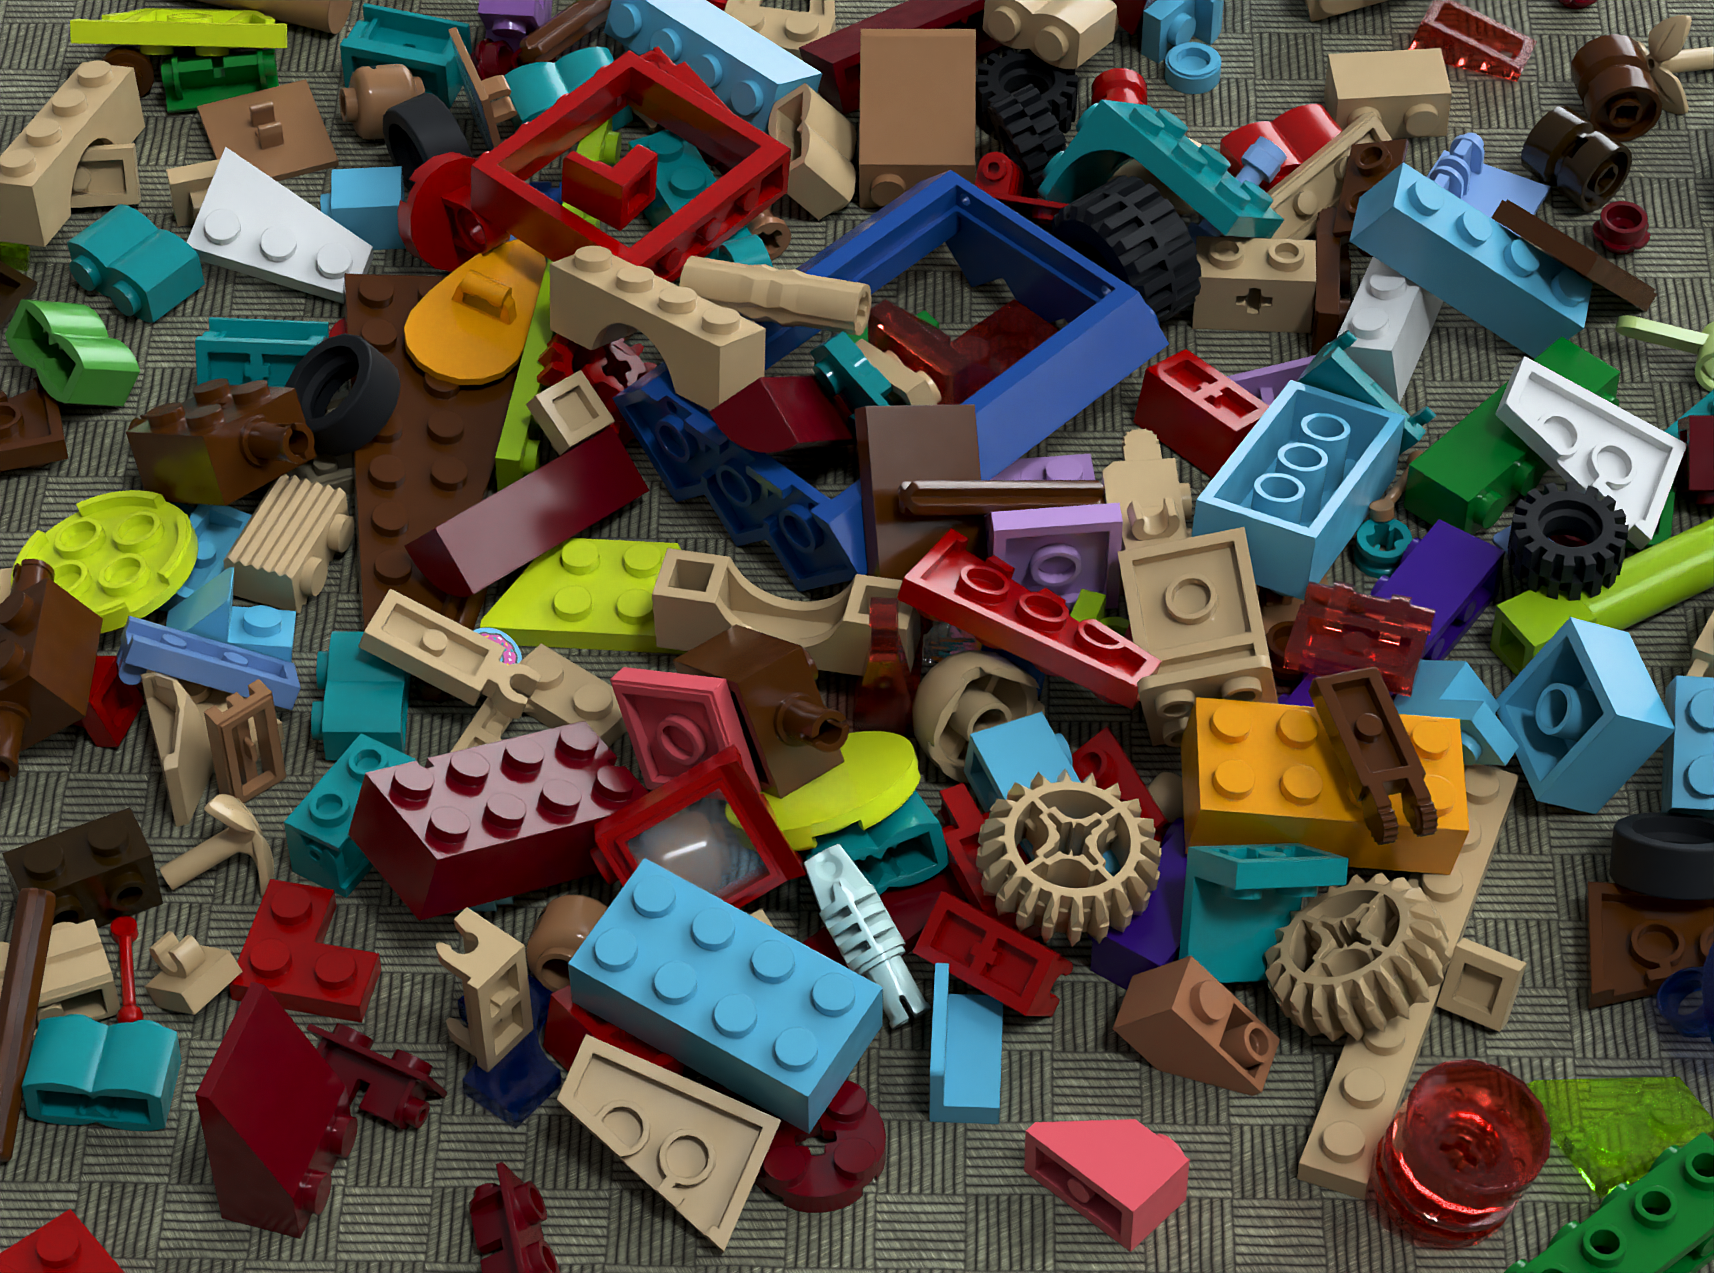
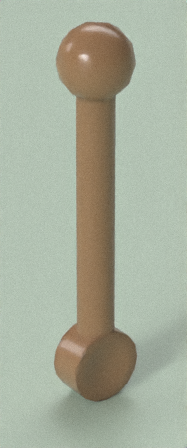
[1369,450,1425,522]

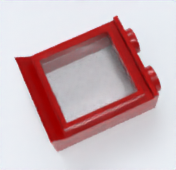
[590,744,806,909]

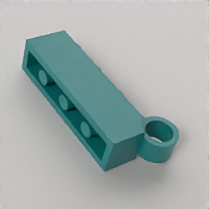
[628,130,773,267]

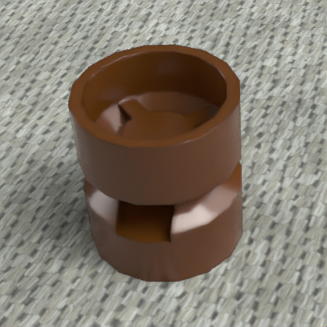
[1571,34,1662,142]

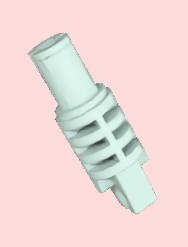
[804,844,931,1029]

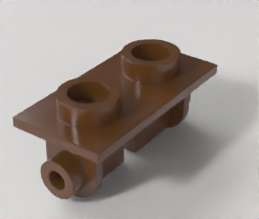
[1332,139,1409,257]

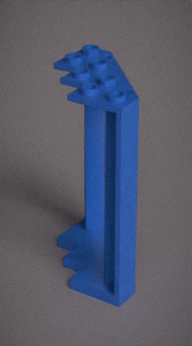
[612,170,1169,592]

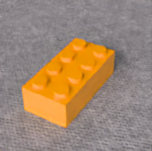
[1181,697,1469,875]

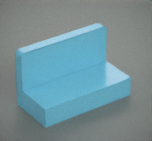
[930,963,1003,1124]

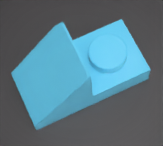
[166,567,296,662]

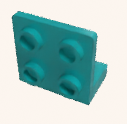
[1179,843,1349,983]

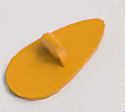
[403,239,547,385]

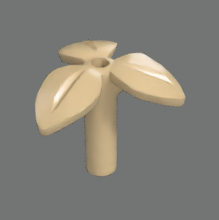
[1636,15,1714,114]
[160,794,274,898]

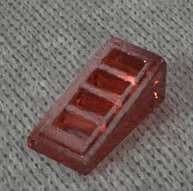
[1408,0,1537,82]

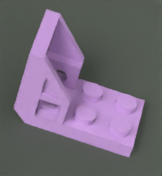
[984,453,1123,612]

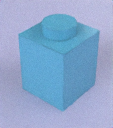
[320,166,406,250]

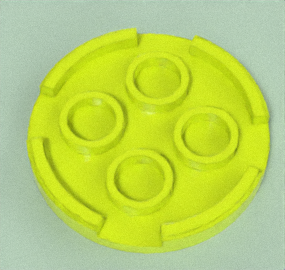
[11,490,198,634]
[725,731,921,852]

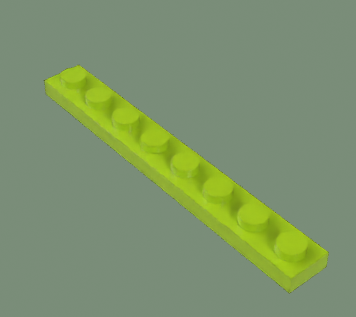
[495,117,622,491]

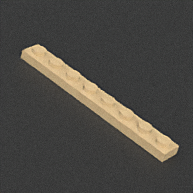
[1297,764,1519,1200]

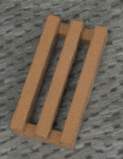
[204,679,286,803]

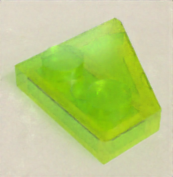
[1523,1077,1714,1199]

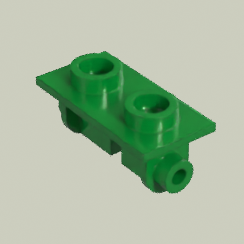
[161,48,279,113]

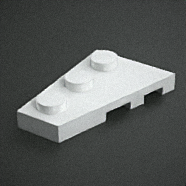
[187,147,374,304]

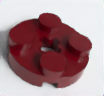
[754,1081,886,1213]

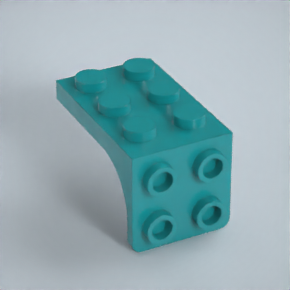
[1037,99,1284,238]

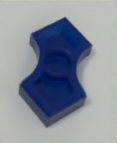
[457,975,562,1129]

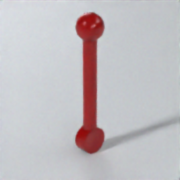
[110,916,144,1023]

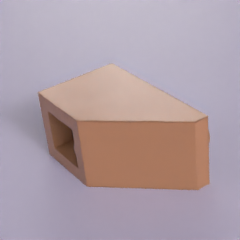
[1113,956,1280,1096]

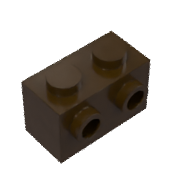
[2,807,163,928]

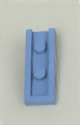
[116,616,301,710]

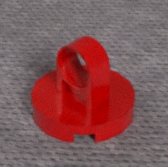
[397,152,511,272]

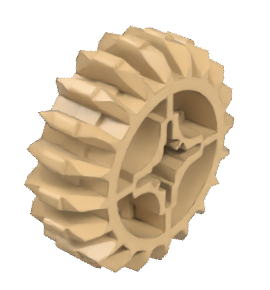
[976,769,1162,947]
[1264,872,1451,1042]

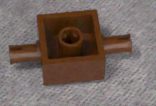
[126,378,316,506]
[0,559,103,782]
[673,624,849,799]

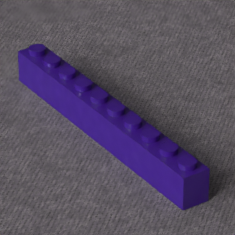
[1088,519,1505,990]

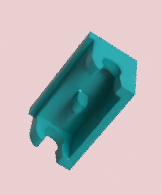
[1296,330,1436,455]

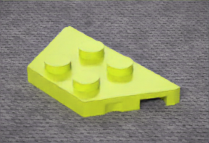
[70,8,287,56]
[480,538,688,654]

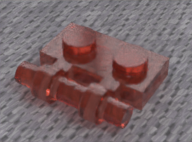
[1283,581,1436,697]

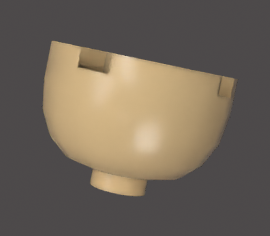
[912,650,1045,783]

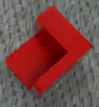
[561,144,658,231]

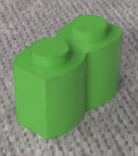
[5,299,140,406]

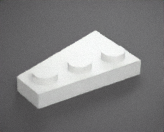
[1495,356,1687,551]

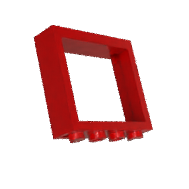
[470,50,791,283]

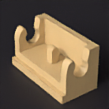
[436,907,534,1073]

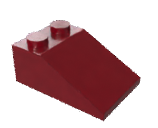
[195,982,358,1239]

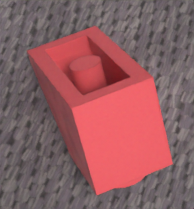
[1024,1119,1190,1252]

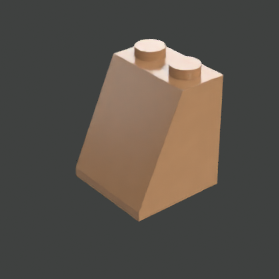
[859,29,976,208]

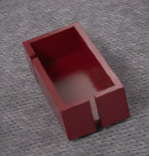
[348,721,649,921]

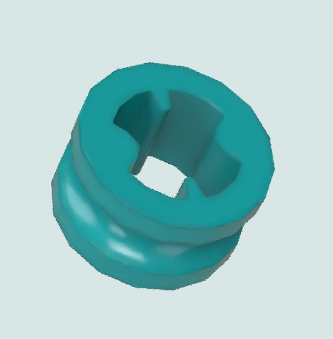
[1354,519,1412,579]

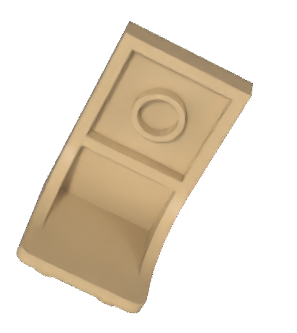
[1117,527,1279,747]

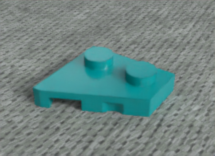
[810,331,895,436]

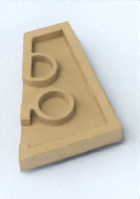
[557,1034,781,1253]

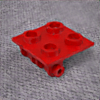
[975,152,1068,227]

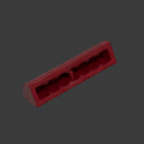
[799,0,1003,115]
[709,376,857,453]
[404,426,650,597]

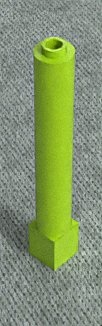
[1490,517,1714,677]

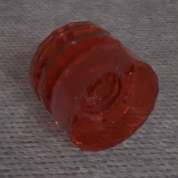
[1370,1059,1551,1249]

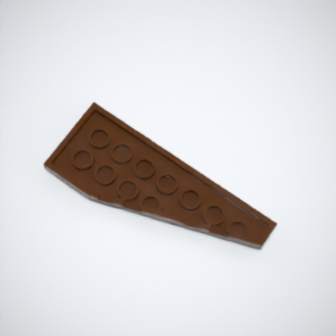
[343,273,522,632]

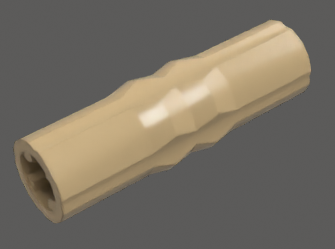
[679,256,872,336]

